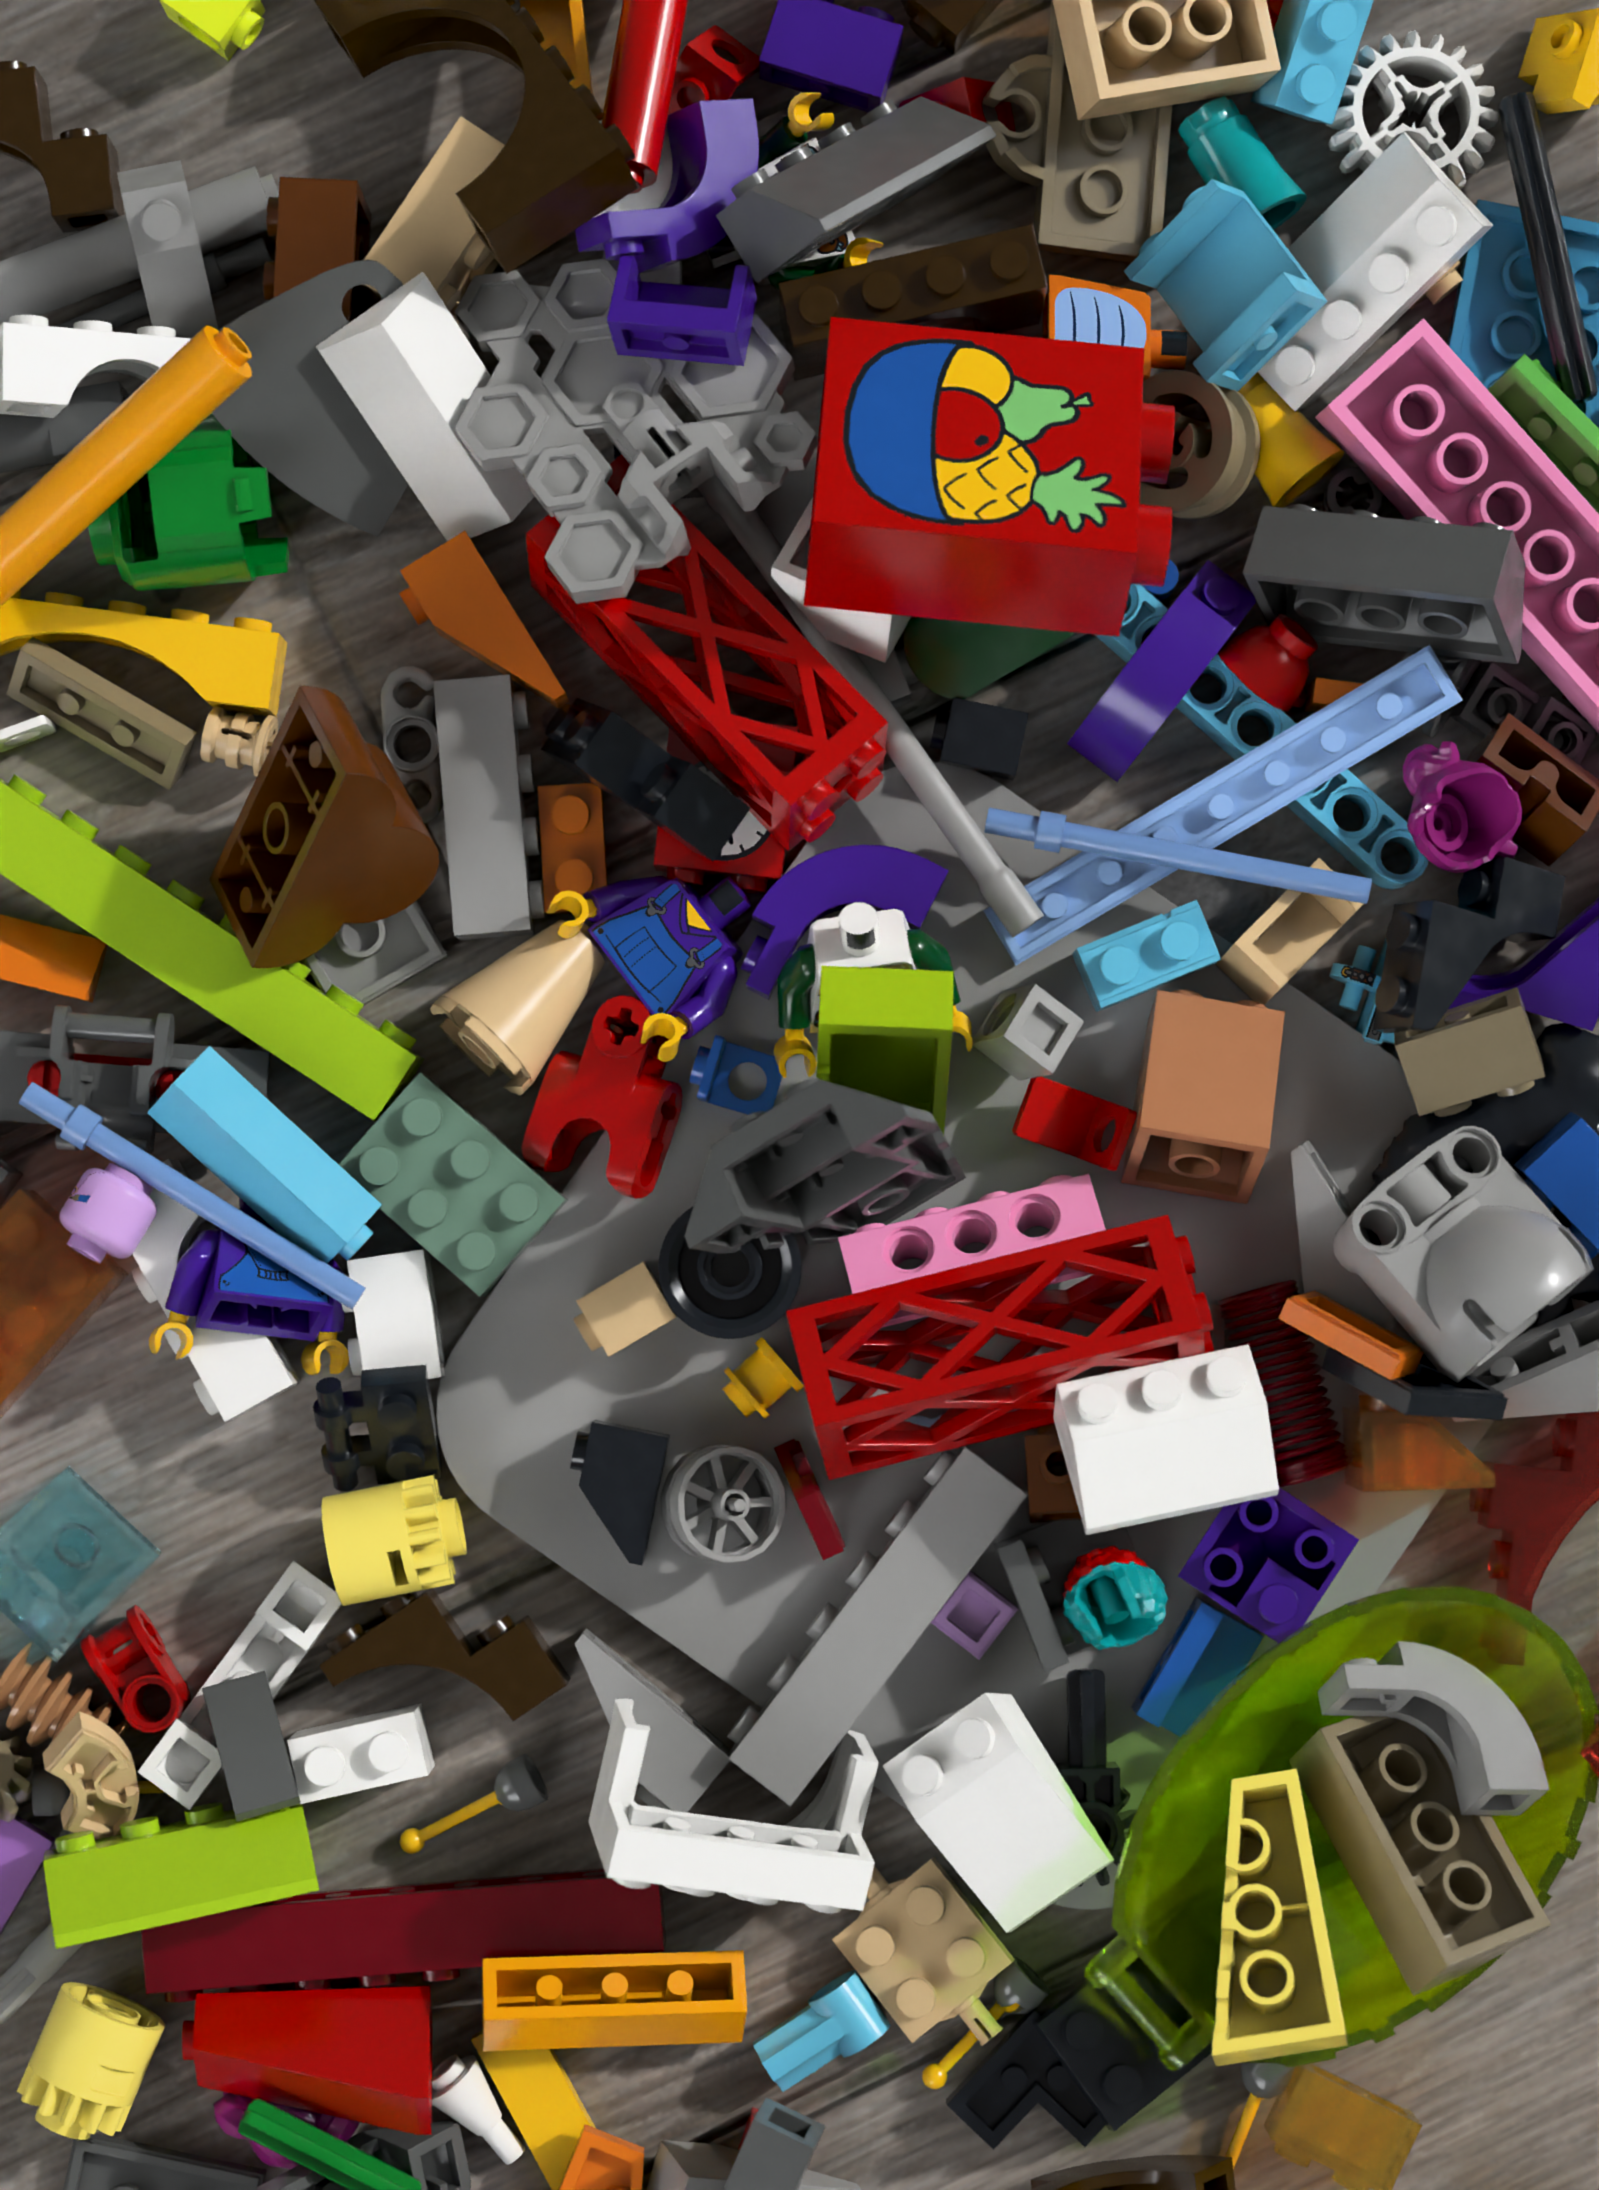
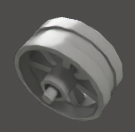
[661,1445,786,1563]

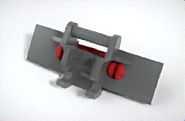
[0,1005,271,1155]

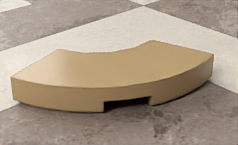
[42,1711,139,1840]

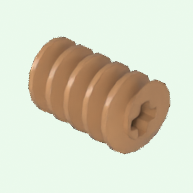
[0,1641,130,1747]

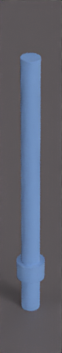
[984,807,1372,904]
[19,1082,366,1310]

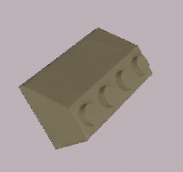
[1288,1716,1551,1996]

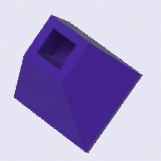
[1178,1487,1359,1649]

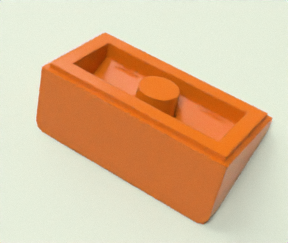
[0,914,108,1003]

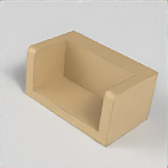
[1216,858,1363,1005]

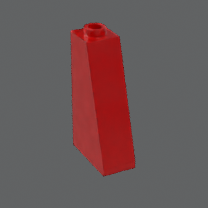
[182,1986,433,2135]

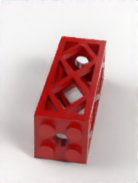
[526,454,888,852]
[786,1214,1214,1480]

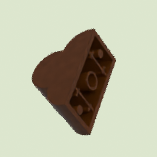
[209,686,439,968]

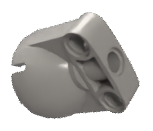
[1333,1126,1594,1383]

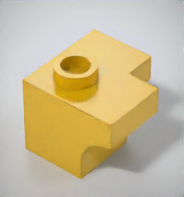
[1518,8,1599,115]

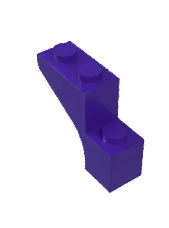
[1448,897,1599,1031]

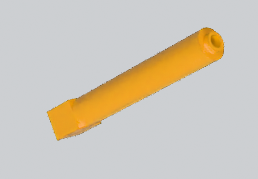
[0,325,252,607]

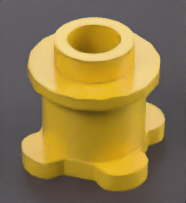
[722,1337,804,1419]

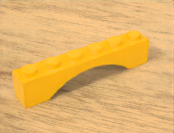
[0,590,287,717]

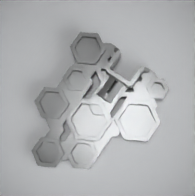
[455,258,818,604]

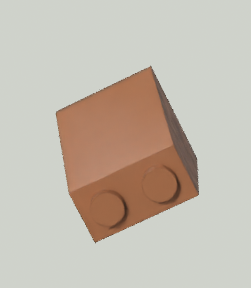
[1121,989,1285,1204]

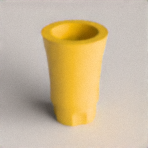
[1238,372,1344,508]

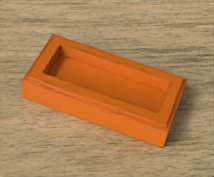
[1278,1290,1424,1380]

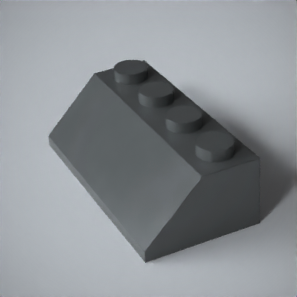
[716,96,997,283]
[1243,504,1525,664]

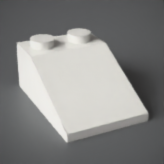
[882,1693,1115,1933]

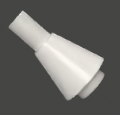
[432,2055,525,2165]

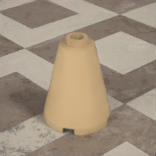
[430,920,605,1096]

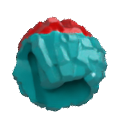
[1062,1545,1168,1650]

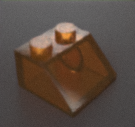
[1342,1394,1495,1492]

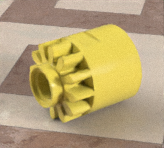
[321,1475,467,1606]
[17,1982,165,2140]

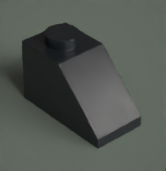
[570,1419,670,1566]

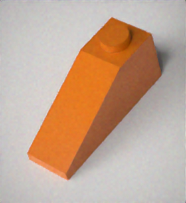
[399,531,569,708]

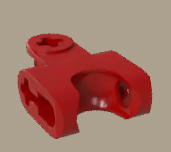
[521,995,683,1199]

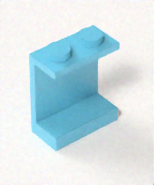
[1124,179,1328,391]

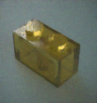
[1264,2055,1422,2190]

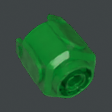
[88,413,290,591]

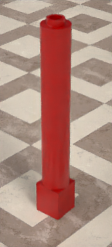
[601,0,688,194]

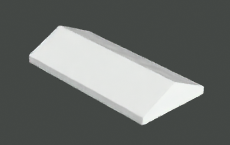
[315,272,534,541]

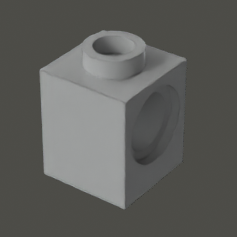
[972,984,1084,1081]

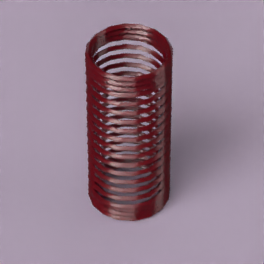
[1217,1280,1350,1487]

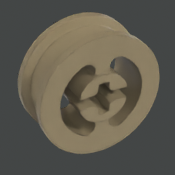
[1139,370,1260,520]

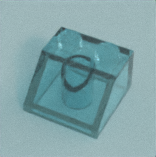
[0,1466,162,1663]

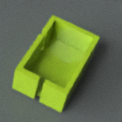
[816,966,953,1135]

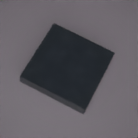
[1322,1347,1508,1420]

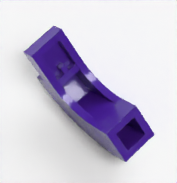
[575,98,759,274]
[1067,560,1256,782]
[740,845,949,1000]

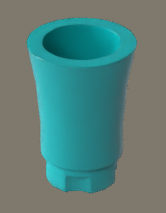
[1178,96,1307,230]

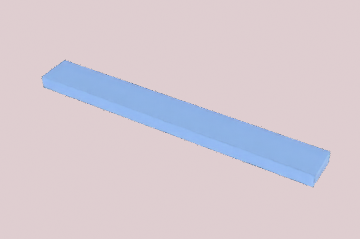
[983,645,1462,965]

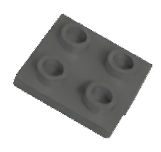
[994,1520,1138,1672]

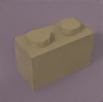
[1394,987,1545,1117]

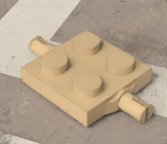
[832,1857,1015,2046]

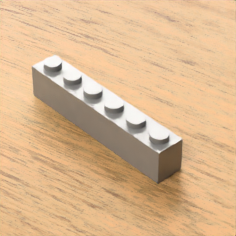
[727,1446,1028,1807]

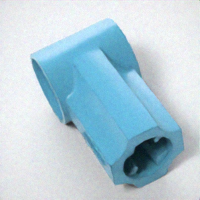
[753,1970,891,2092]

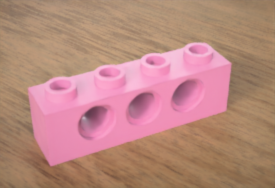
[838,1173,1106,1328]

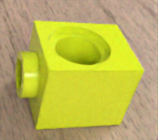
[159,0,266,61]

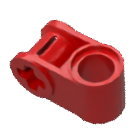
[80,1605,191,1733]

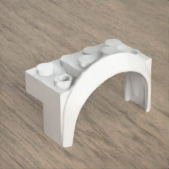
[588,1698,879,1914]

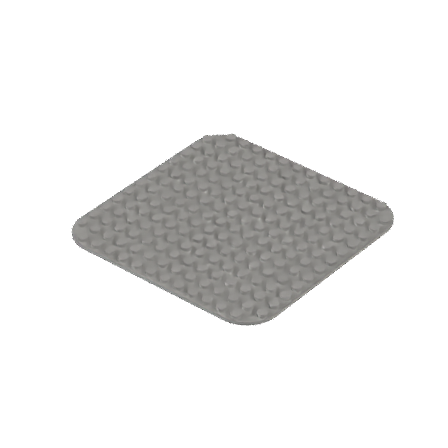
[436,762,1573,1910]

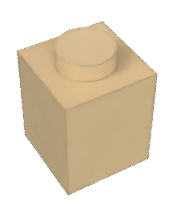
[573,1261,678,1357]

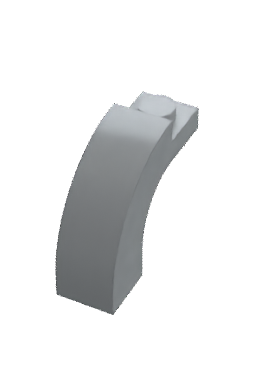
[1317,1641,1549,1816]

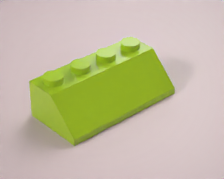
[43,1798,319,1949]

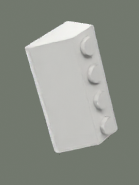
[1258,132,1494,411]

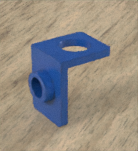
[689,1035,786,1115]

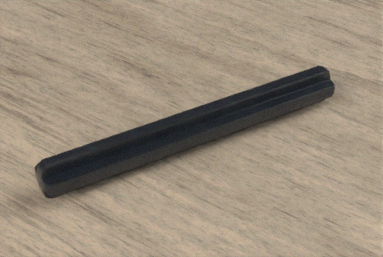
[1498,92,1598,404]

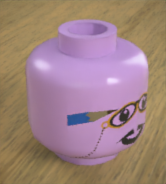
[59,1163,157,1264]

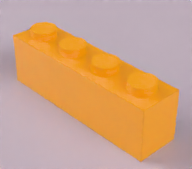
[482,1950,747,2051]

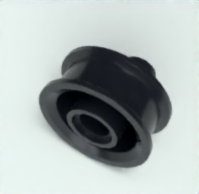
[658,1207,801,1339]

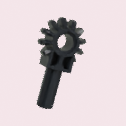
[1056,1668,1144,1886]

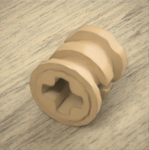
[200,706,278,777]

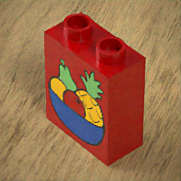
[803,317,1175,637]

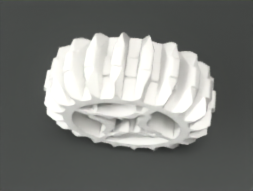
[1325,30,1499,190]

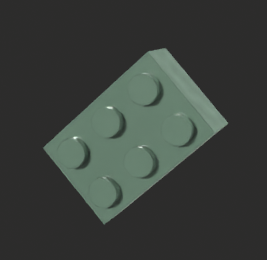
[338,1072,568,1297]

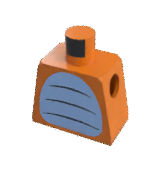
[1042,275,1187,381]

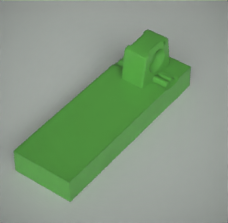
[1487,354,1599,514]

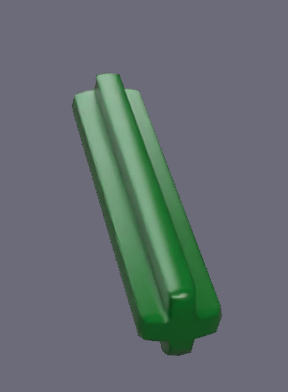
[238,2098,422,2190]

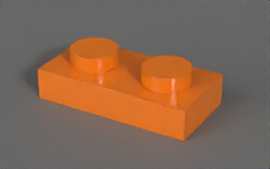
[537,783,608,915]

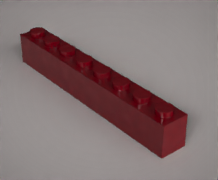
[141,1868,666,2002]

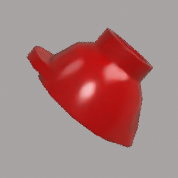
[1218,614,1318,712]

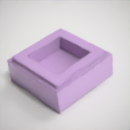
[931,1570,1018,1660]

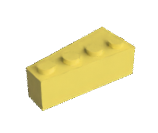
[1212,1769,1348,2067]

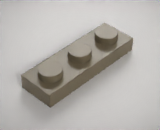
[6,637,197,790]

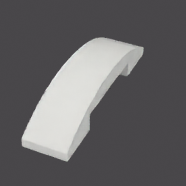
[138,1561,342,1810]

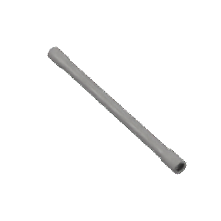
[697,475,1044,938]

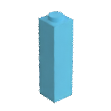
[147,1046,382,1263]

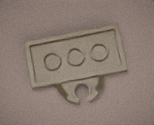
[982,0,1172,263]

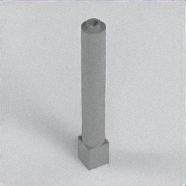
[0,166,279,325]

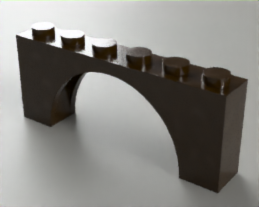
[314,0,638,274]

